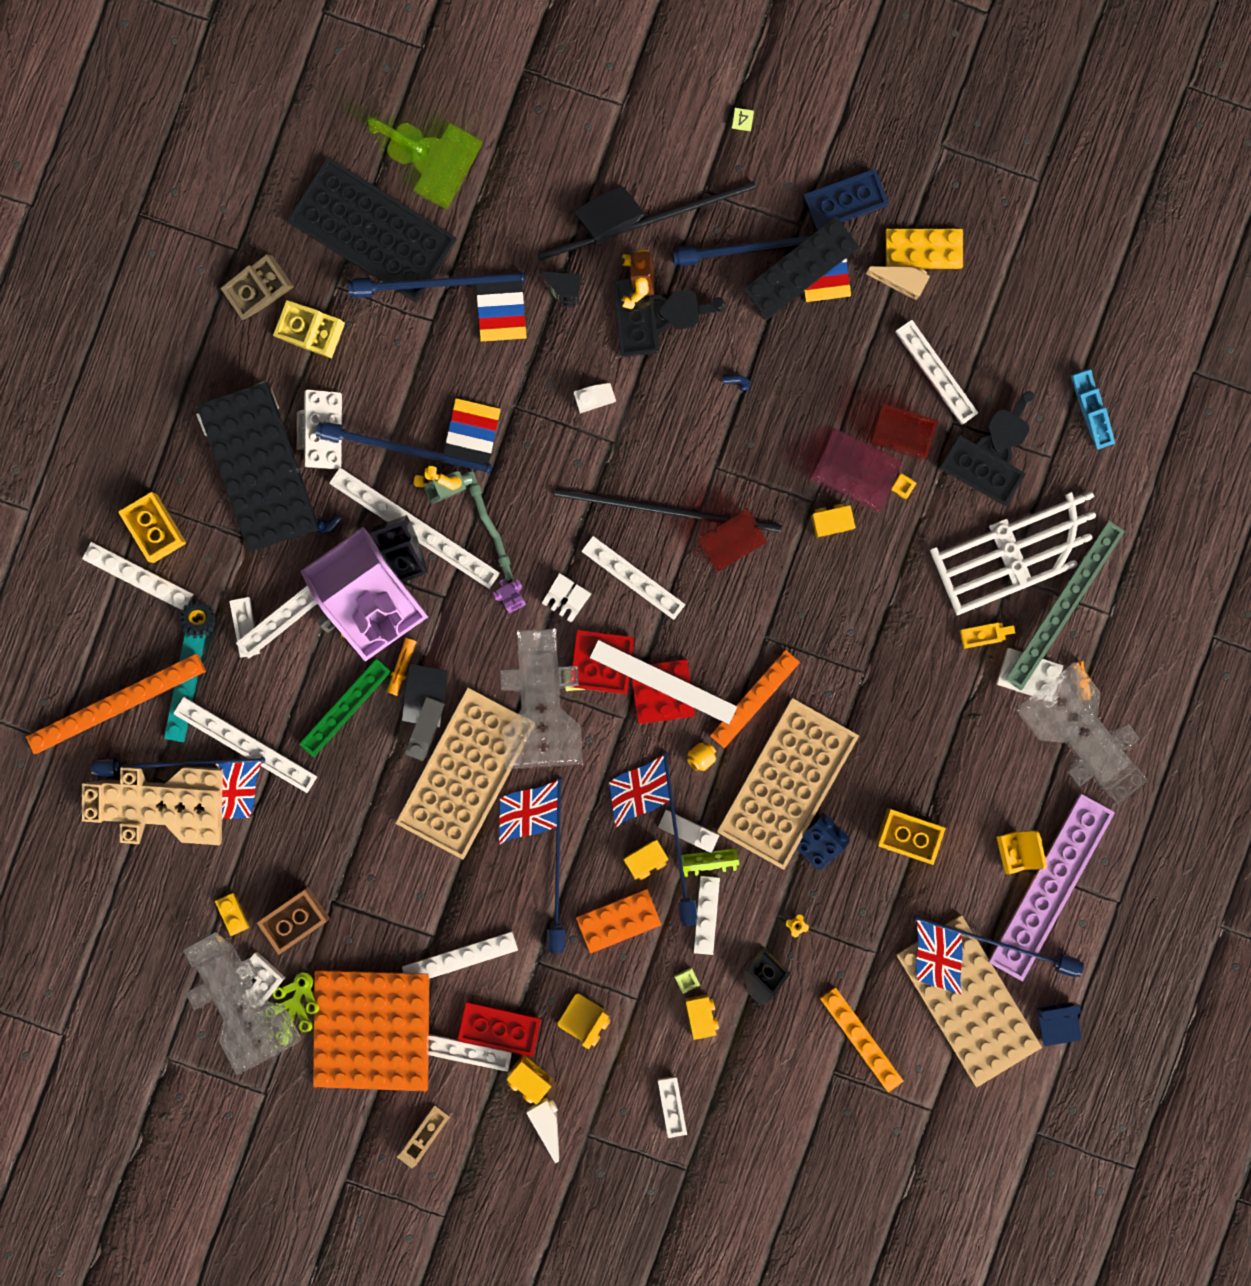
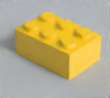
[119,492,186,563]
[875,808,946,865]

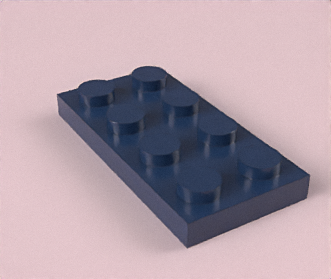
[803,169,889,232]

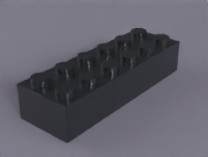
[743,216,859,321]

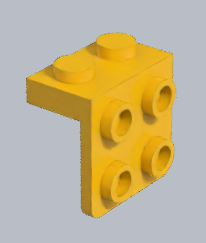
[997,830,1047,874]
[558,993,610,1049]

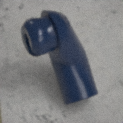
[723,374,751,391]
[317,514,343,533]

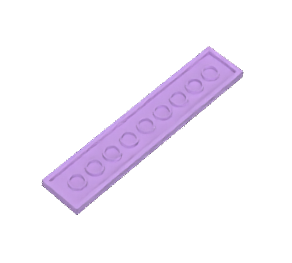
[989,793,1115,981]

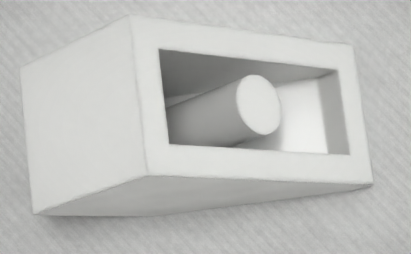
[574,383,616,413]

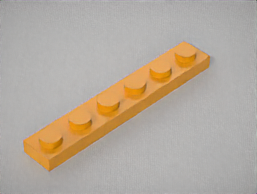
[820,987,904,1093]

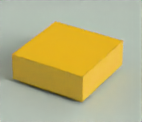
[890,473,916,500]

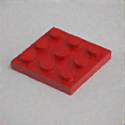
[570,630,634,695]
[632,659,695,724]

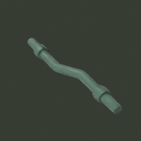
[468,471,514,581]

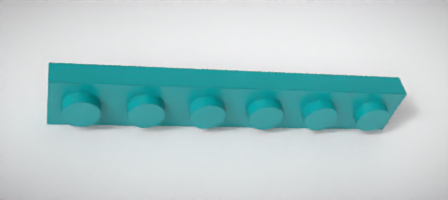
[164,632,206,742]

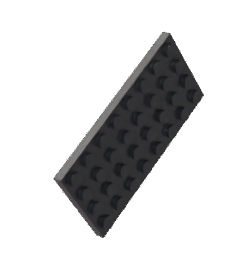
[287,157,457,304]
[196,381,320,552]

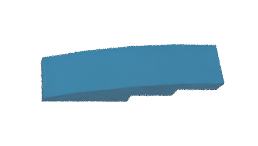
[1071,368,1115,450]

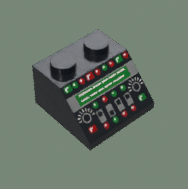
[541,271,581,308]

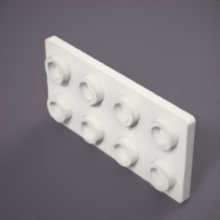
[297,390,342,469]

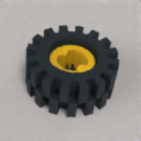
[180,601,215,638]

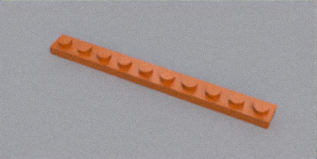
[26,654,206,754]

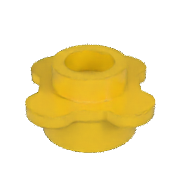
[786,914,809,937]

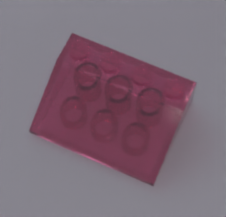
[809,428,903,513]

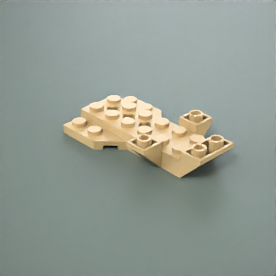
[82,766,223,845]

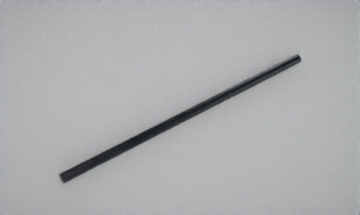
[538,181,756,261]
[554,489,782,533]

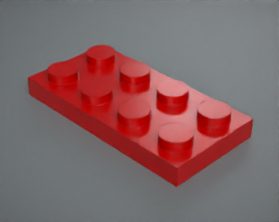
[458,1001,541,1057]

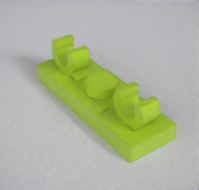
[681,848,739,877]

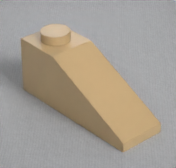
[866,266,930,300]
[397,1106,450,1168]

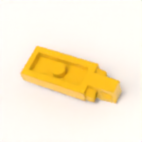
[960,623,1015,649]

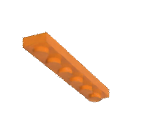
[710,650,800,748]

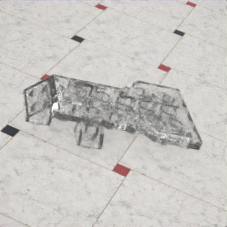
[500,629,583,769]
[1016,662,1148,805]
[183,932,302,1075]

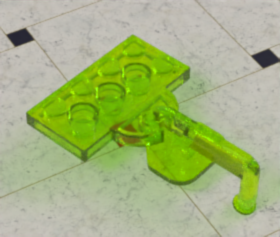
[368,117,483,210]

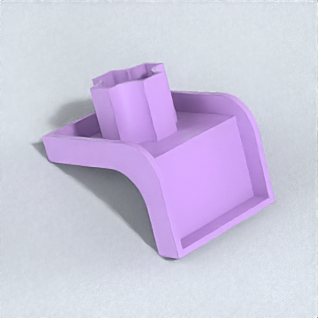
[300,527,428,661]

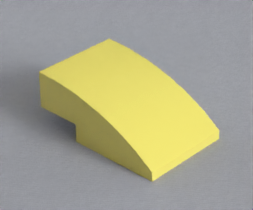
[273,300,345,359]

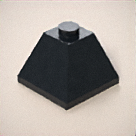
[744,946,791,1006]

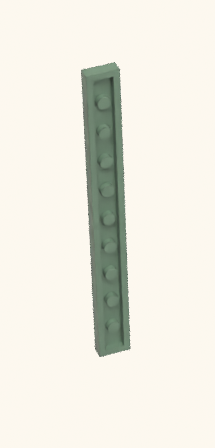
[1005,521,1125,691]

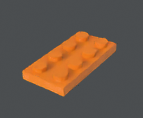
[576,889,661,953]

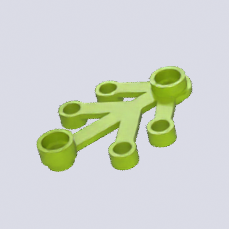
[266,972,319,1045]

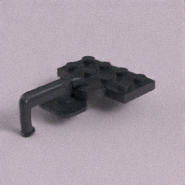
[613,279,726,358]
[939,391,1035,507]

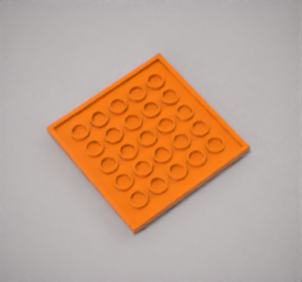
[313,970,429,1091]

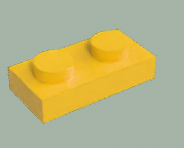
[215,893,250,936]

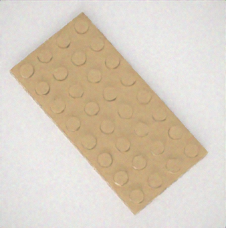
[395,688,536,860]
[717,698,859,870]
[896,915,1042,1088]

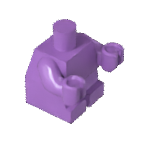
[492,579,526,613]

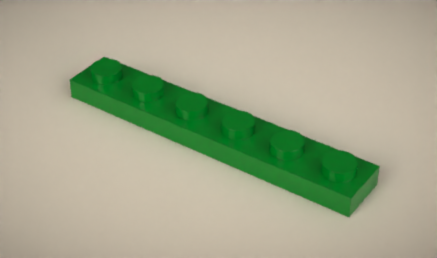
[299,659,392,757]

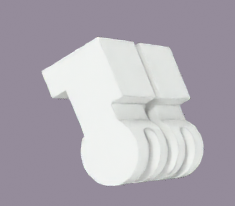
[542,573,591,622]

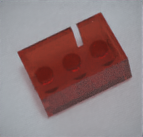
[869,404,939,460]
[698,508,767,572]

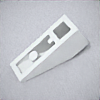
[658,810,719,853]
[526,1097,559,1163]

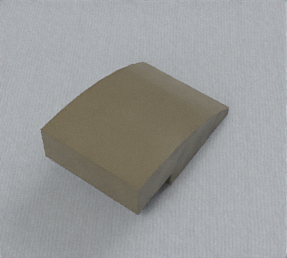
[221,254,294,320]

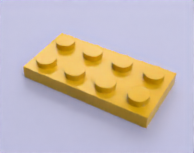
[885,229,963,269]

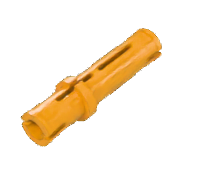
[386,638,417,696]

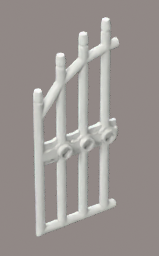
[930,492,1096,615]

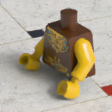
[622,249,654,309]

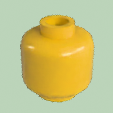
[687,743,716,771]

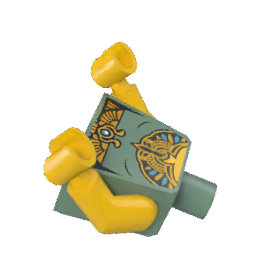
[413,466,472,504]

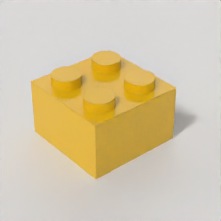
[506,1055,553,1105]

